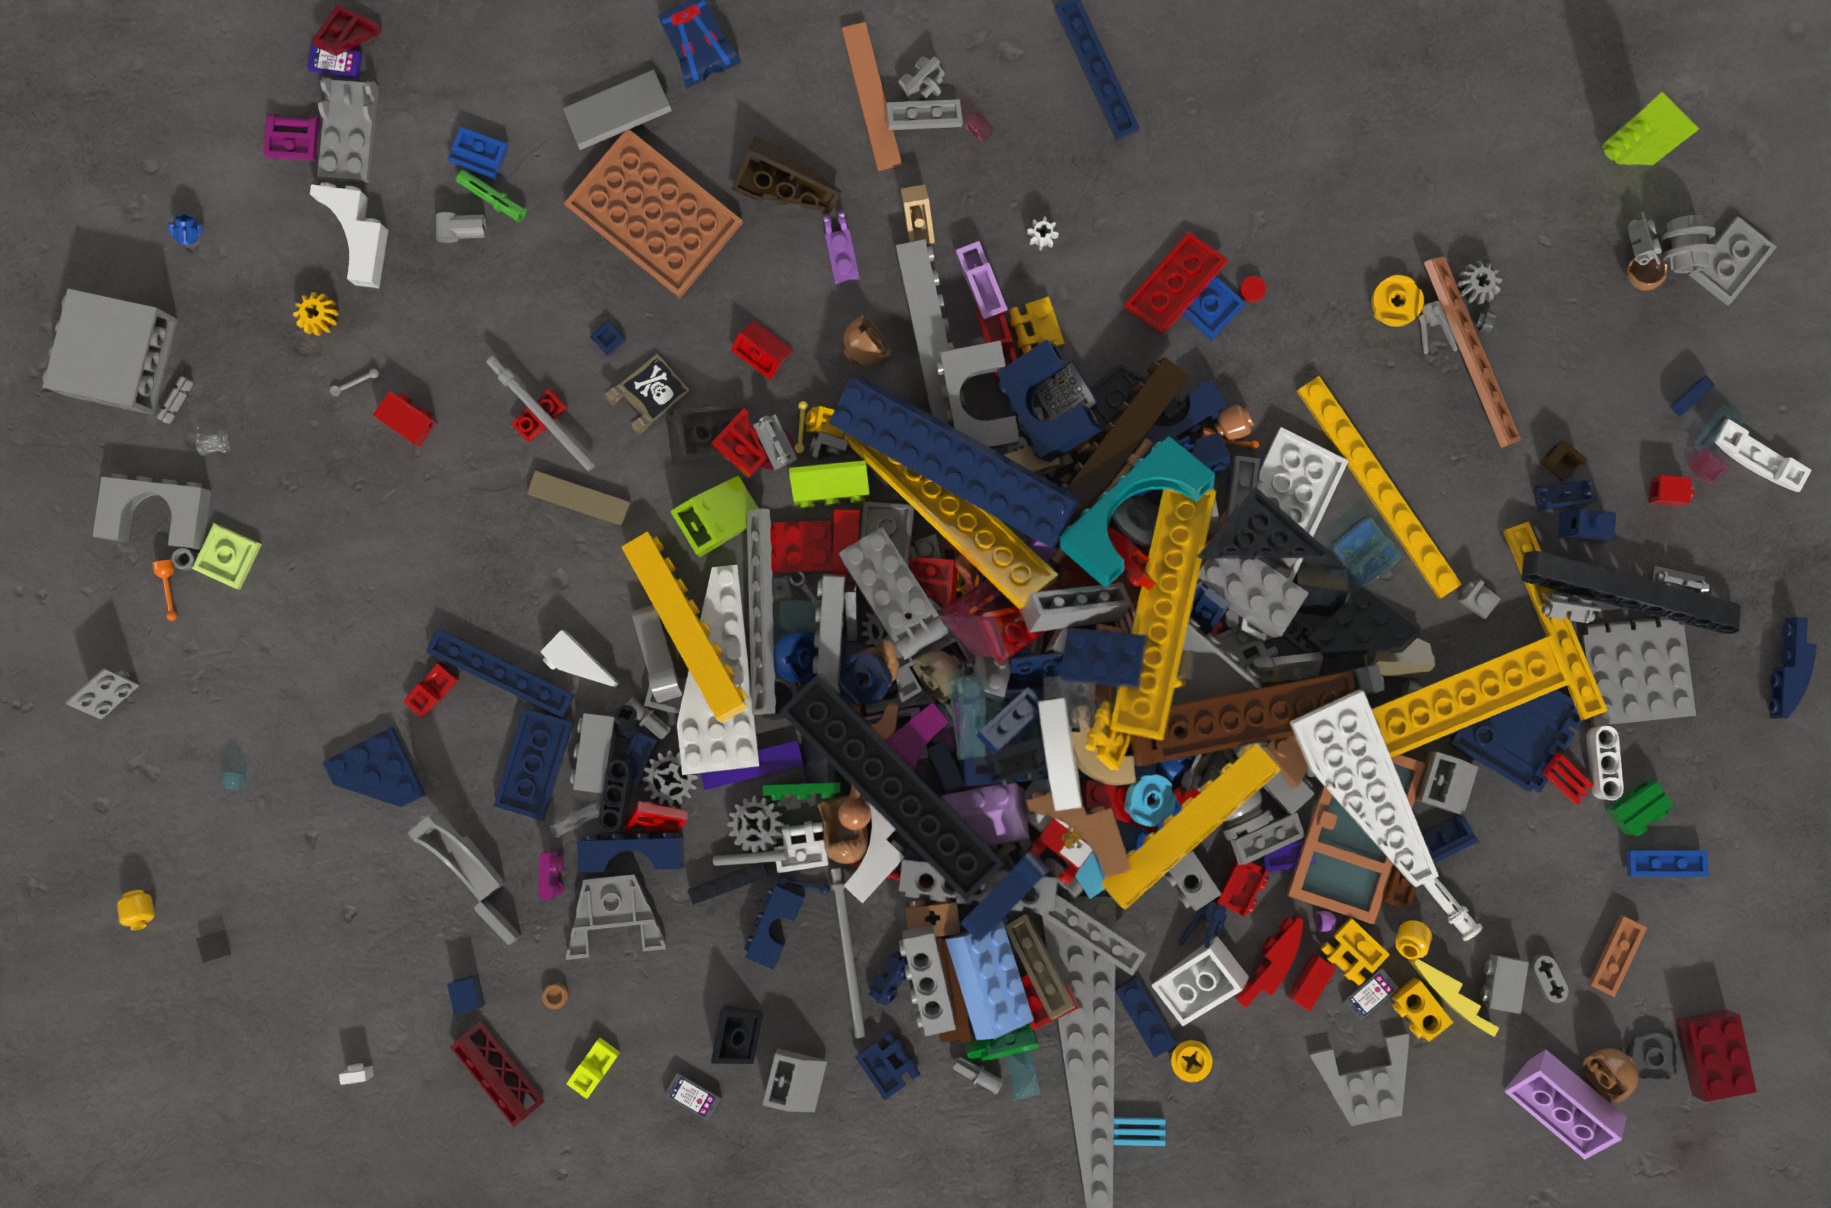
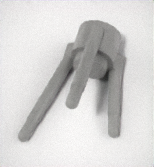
[1418,301,1458,354]

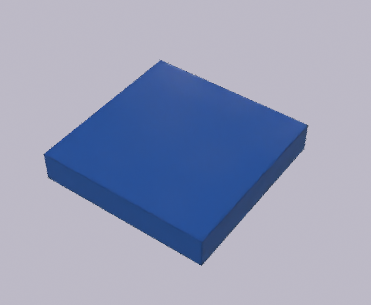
[1182,276,1247,341]

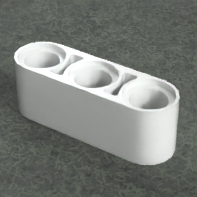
[1586,726,1623,800]

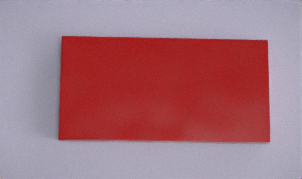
[1124,231,1228,337]

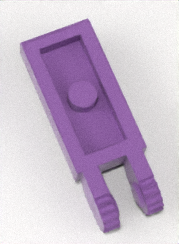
[823,211,860,284]

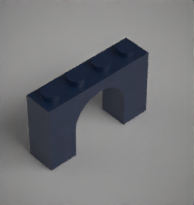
[997,340,1101,462]

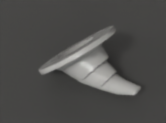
[1112,496,1159,547]

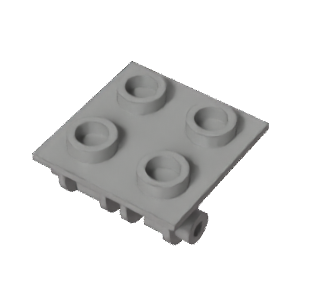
[65,668,139,719]

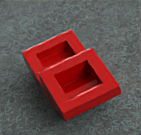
[403,662,460,719]

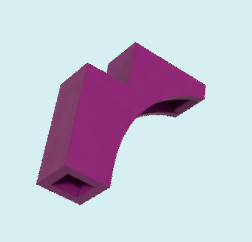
[886,702,949,769]

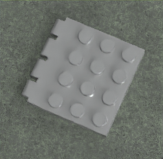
[1580,617,1696,726]

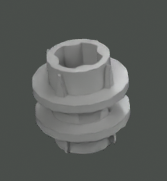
[1661,215,1717,273]

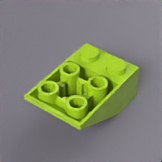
[670,475,759,557]

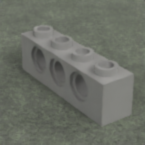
[899,924,956,1036]

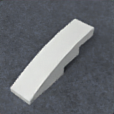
[1038,698,1082,811]

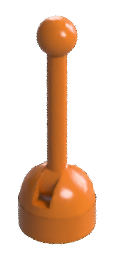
[1198,427,1260,450]
[152,560,177,621]

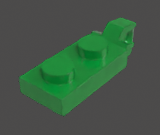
[965,1023,1039,1060]

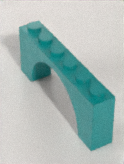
[1060,436,1215,588]

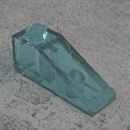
[948,675,986,760]

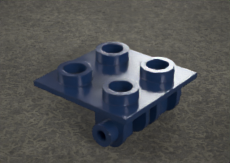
[1009,645,1064,688]

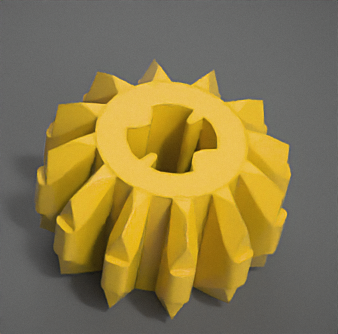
[293,292,339,336]

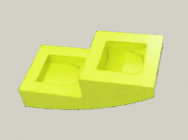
[566,1038,620,1099]

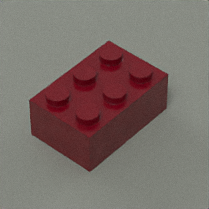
[1676,1010,1757,1102]

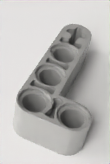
[631,604,683,703]

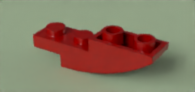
[1107,527,1156,591]
[1234,915,1303,1008]

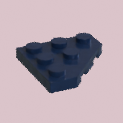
[322,727,426,807]

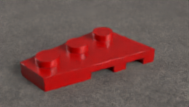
[978,606,1048,664]
[1083,780,1158,834]

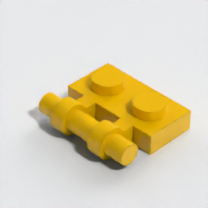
[1008,297,1065,355]
[1085,701,1130,770]
[1321,918,1390,985]

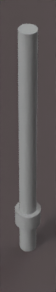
[486,356,595,471]

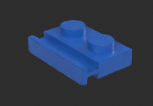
[447,127,509,180]

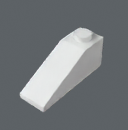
[540,630,620,687]

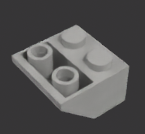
[1415,751,1478,816]
[763,1048,827,1112]

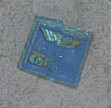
[1329,516,1403,589]

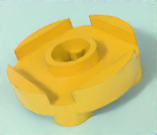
[1371,275,1424,327]

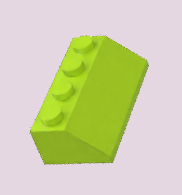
[1600,92,1699,165]

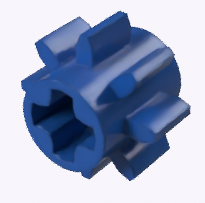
[168,214,203,245]

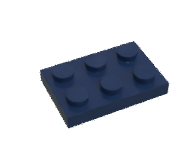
[1060,628,1147,689]

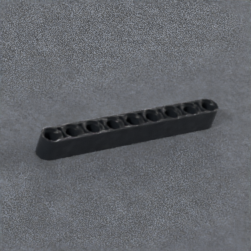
[1521,551,1741,634]

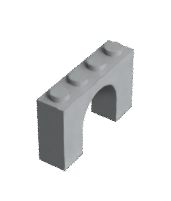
[936,341,1020,449]
[93,473,211,550]

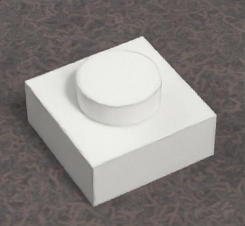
[339,1063,374,1085]

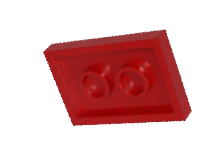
[770,520,833,574]

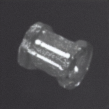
[196,430,230,456]

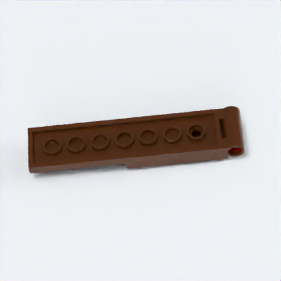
[1130,670,1355,766]

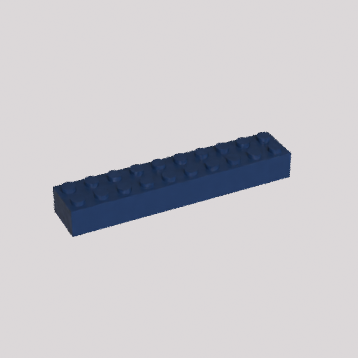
[829,376,1082,548]

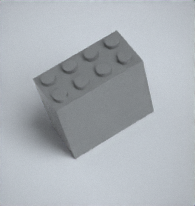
[43,289,178,415]

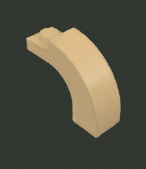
[1070,706,1135,785]

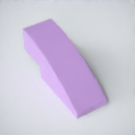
[955,241,1008,319]

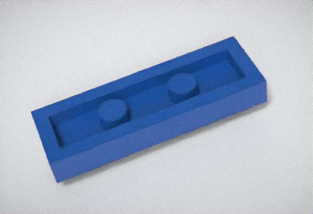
[1627,850,1709,877]

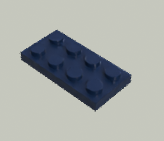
[494,708,574,821]

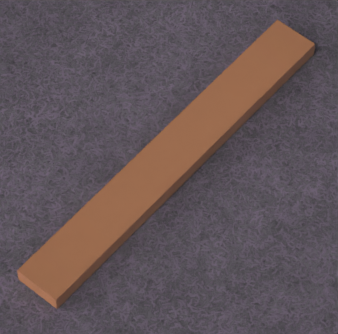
[1424,256,1521,448]

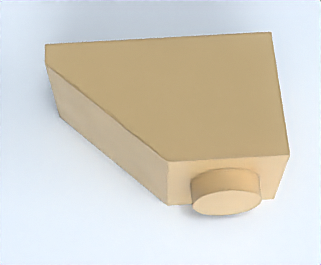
[901,184,935,244]

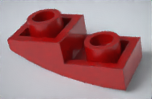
[511,389,568,442]

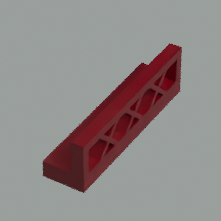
[450,1021,545,1127]

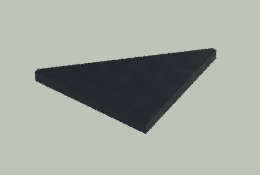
[1197,487,1330,559]

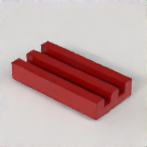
[1542,753,1594,805]

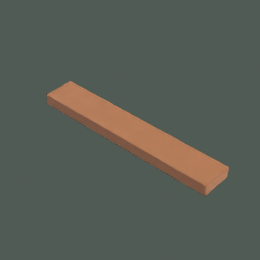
[842,22,902,171]

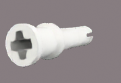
[1423,877,1483,941]

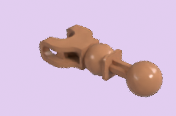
[838,700,899,830]

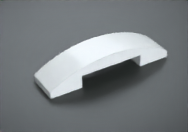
[1714,419,1811,492]

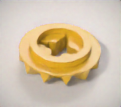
[1171,1040,1212,1082]

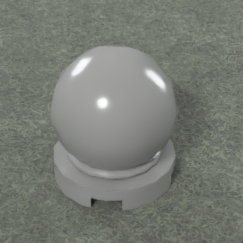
[1223,789,1274,841]

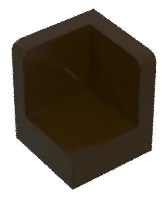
[1539,440,1587,481]

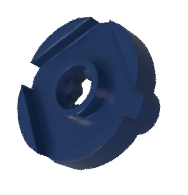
[841,653,893,705]

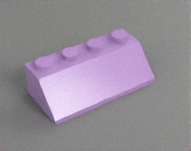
[941,783,1029,846]
[1504,1050,1627,1159]

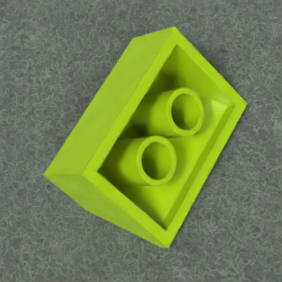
[789,460,870,508]

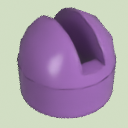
[1315,911,1336,932]

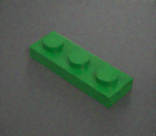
[763,782,841,800]

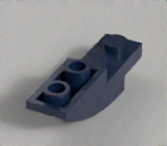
[1768,617,1817,719]

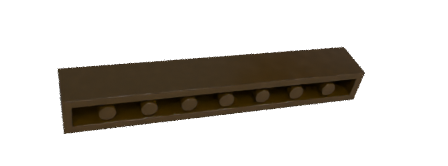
[1059,357,1189,526]

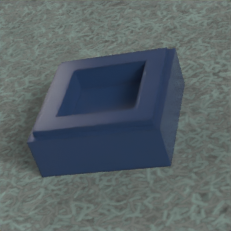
[590,321,626,356]

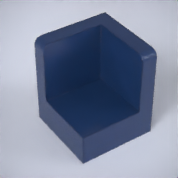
[447,975,485,1014]

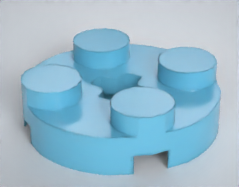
[1124,774,1176,827]

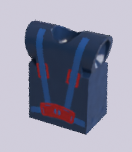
[658,0,742,89]

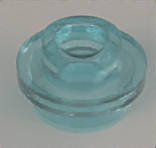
[219,772,247,791]

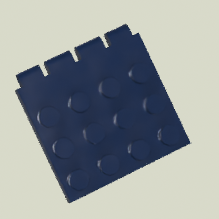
[1448,689,1583,793]

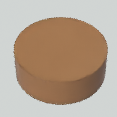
[542,982,569,1009]

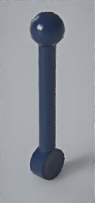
[778,875,830,894]

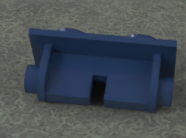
[869,951,908,1005]

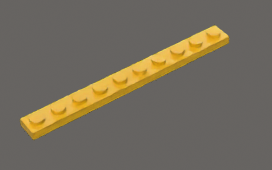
[1297,376,1462,599]

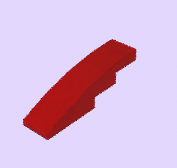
[832,510,860,614]

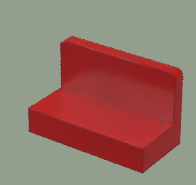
[730,321,793,380]
[1286,953,1336,1011]

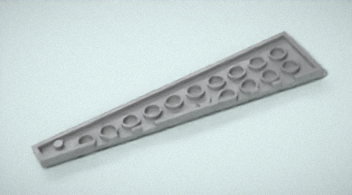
[1042,895,1116,1208]

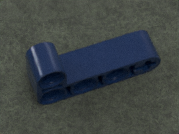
[961,850,1051,942]

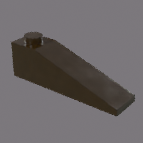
[731,135,841,213]

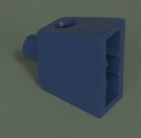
[1558,509,1616,542]

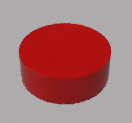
[1240,276,1266,303]

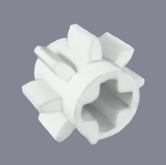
[1027,217,1059,250]

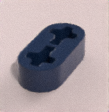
[1670,375,1715,416]

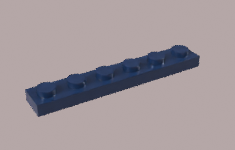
[1054,0,1140,141]
[426,629,575,718]

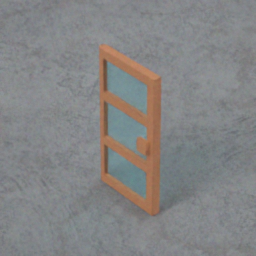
[1286,755,1427,924]

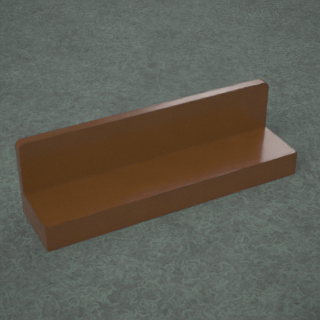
[925,935,971,1043]

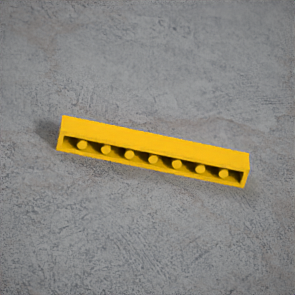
[621,531,748,723]
[1101,743,1281,909]

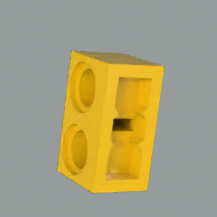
[1390,978,1453,1042]

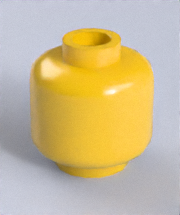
[117,890,155,930]
[1395,920,1432,959]

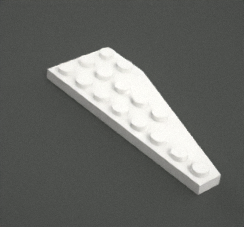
[1239,427,1348,641]
[677,565,759,775]
[1290,689,1438,887]

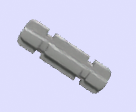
[157,376,193,424]

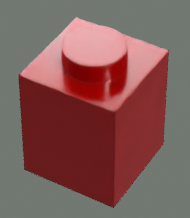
[1649,475,1694,506]

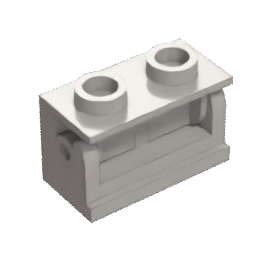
[1480,954,1529,1014]

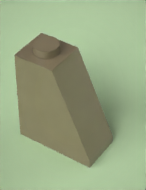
[1363,638,1435,679]

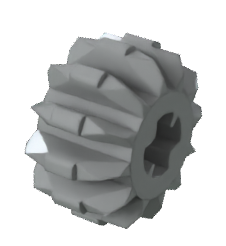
[1457,261,1502,305]

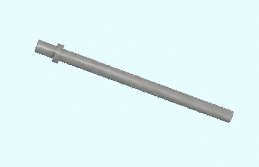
[831,868,865,1038]

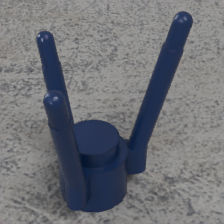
[1178,901,1227,948]

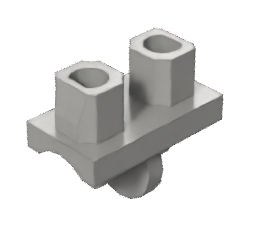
[899,56,945,102]

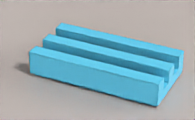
[1113,1117,1166,1146]

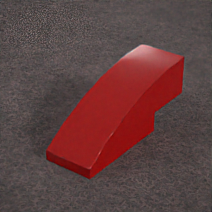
[975,306,1017,384]

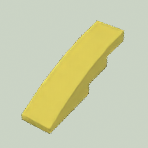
[1408,959,1499,1037]

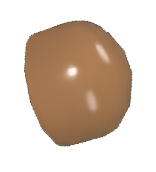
[1627,256,1667,291]

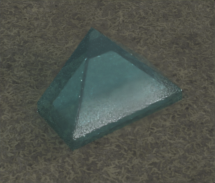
[1005,1050,1040,1100]

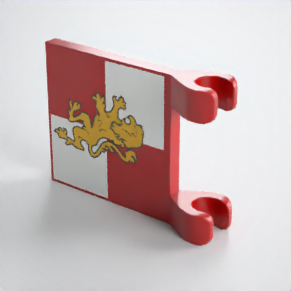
[1026,809,1093,884]

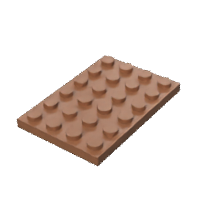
[564,129,743,299]

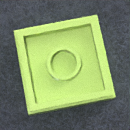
[192,523,262,590]

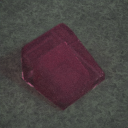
[965,113,994,142]
[1688,447,1730,485]

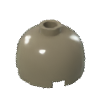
[913,650,962,703]

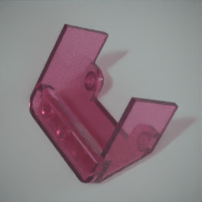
[939,577,1062,658]

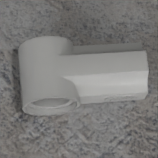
[435,212,487,243]

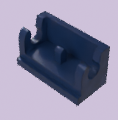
[1534,480,1598,512]
[1421,815,1479,864]

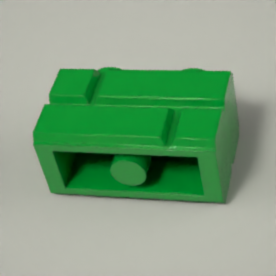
[1606,780,1673,836]

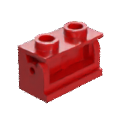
[373,391,438,447]
[1214,857,1269,917]

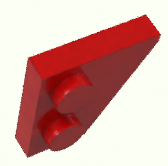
[622,801,688,834]

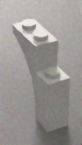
[408,813,505,902]

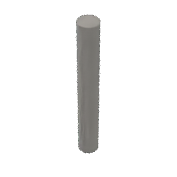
[713,850,789,866]

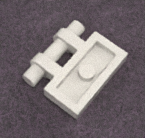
[774,821,829,873]

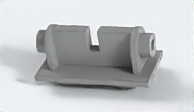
[1627,211,1662,265]
[753,414,798,470]
[1651,566,1710,594]
[1541,591,1601,623]

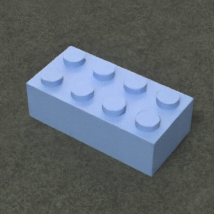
[946,921,1034,1040]

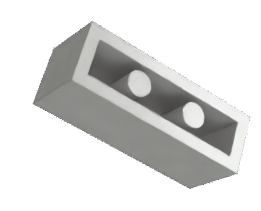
[571,713,617,793]

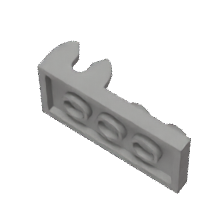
[317,78,379,183]

